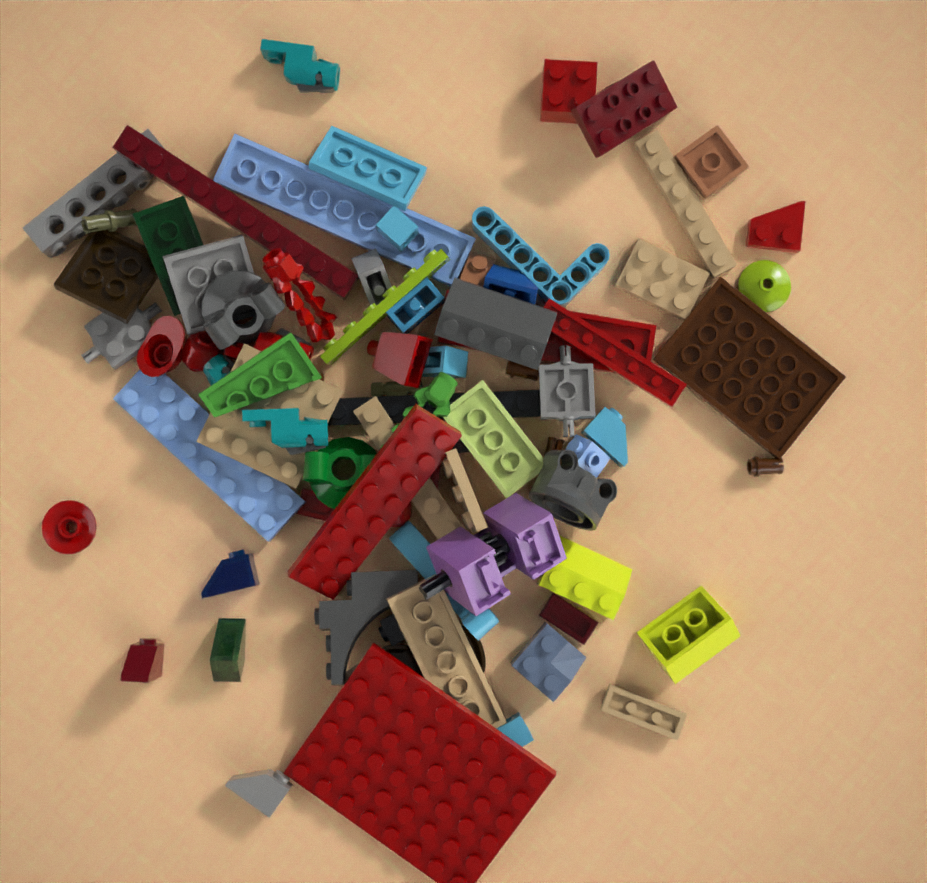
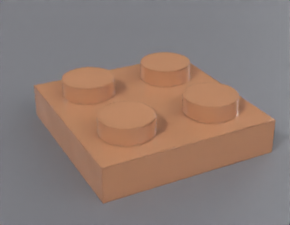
[674,125,749,199]

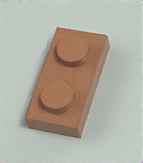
[460,252,496,287]

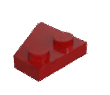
[746,201,806,253]

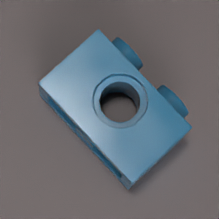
[386,278,445,334]

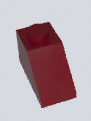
[120,638,164,683]

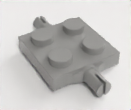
[81,302,162,370]
[539,345,596,437]

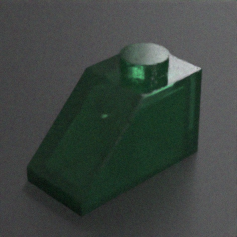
[209,618,246,682]

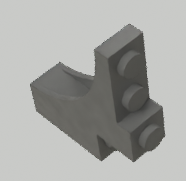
[314,570,418,686]

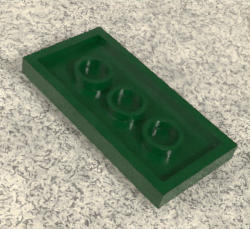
[132,196,204,316]

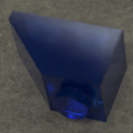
[201,549,260,599]

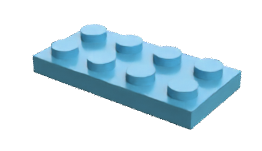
[308,126,427,211]

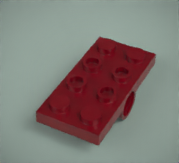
[571,60,678,158]

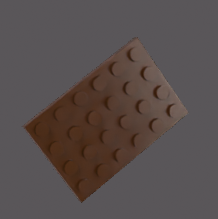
[653,277,846,459]

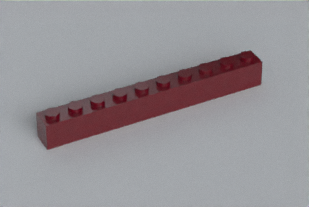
[112,125,359,301]

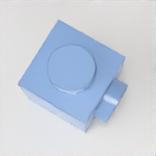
[565,434,611,478]

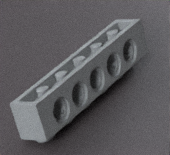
[23,129,165,258]

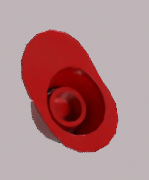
[137,316,184,377]

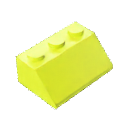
[537,535,632,620]
[637,585,741,684]

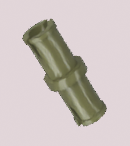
[81,208,137,234]

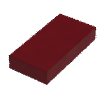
[539,593,599,645]

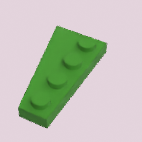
[198,332,322,418]

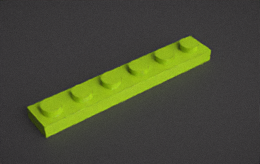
[320,249,451,365]

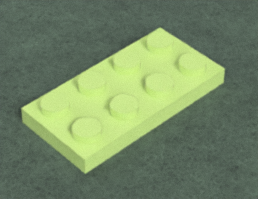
[443,380,544,498]

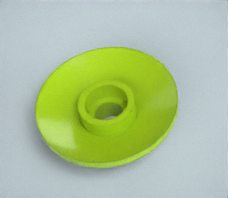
[738,260,791,312]

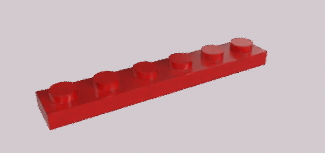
[543,298,687,408]

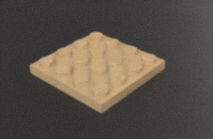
[196,343,343,488]

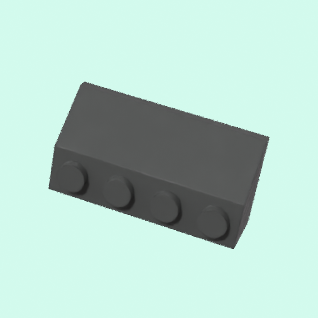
[434,278,558,370]

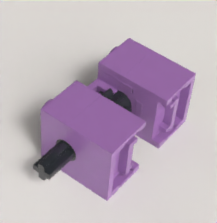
[419,493,567,616]

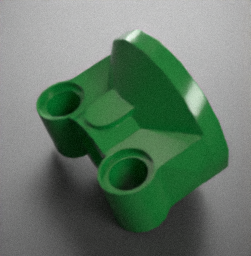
[303,437,377,510]

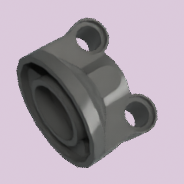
[201,270,285,350]
[529,450,617,531]

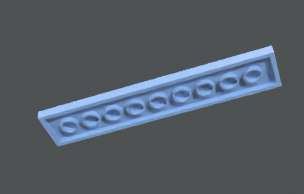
[213,133,476,286]

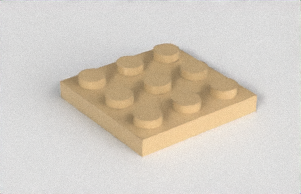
[441,448,488,533]

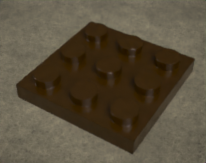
[54,230,158,324]

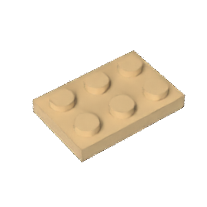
[614,238,710,321]

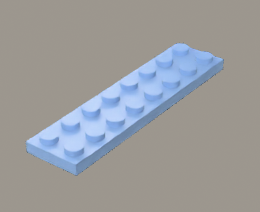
[113,370,306,542]

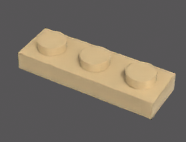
[600,684,687,740]

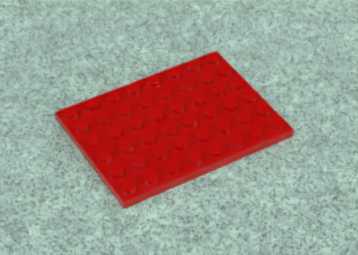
[283,643,557,883]

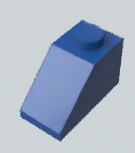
[483,264,538,305]

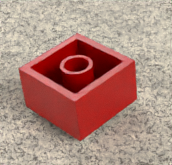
[540,59,598,124]

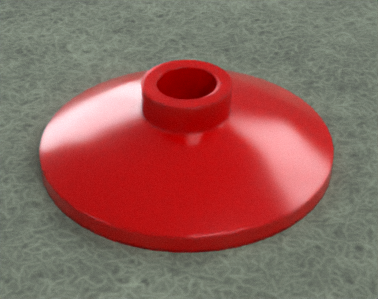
[42,500,97,554]

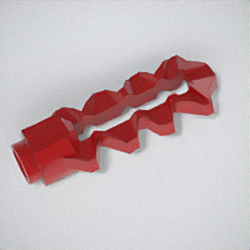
[262,248,337,343]

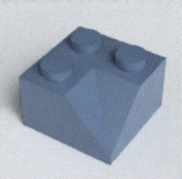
[510,622,586,702]

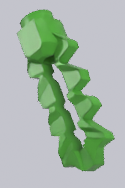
[379,372,458,450]

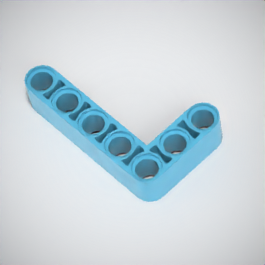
[472,206,610,307]
[389,520,499,641]

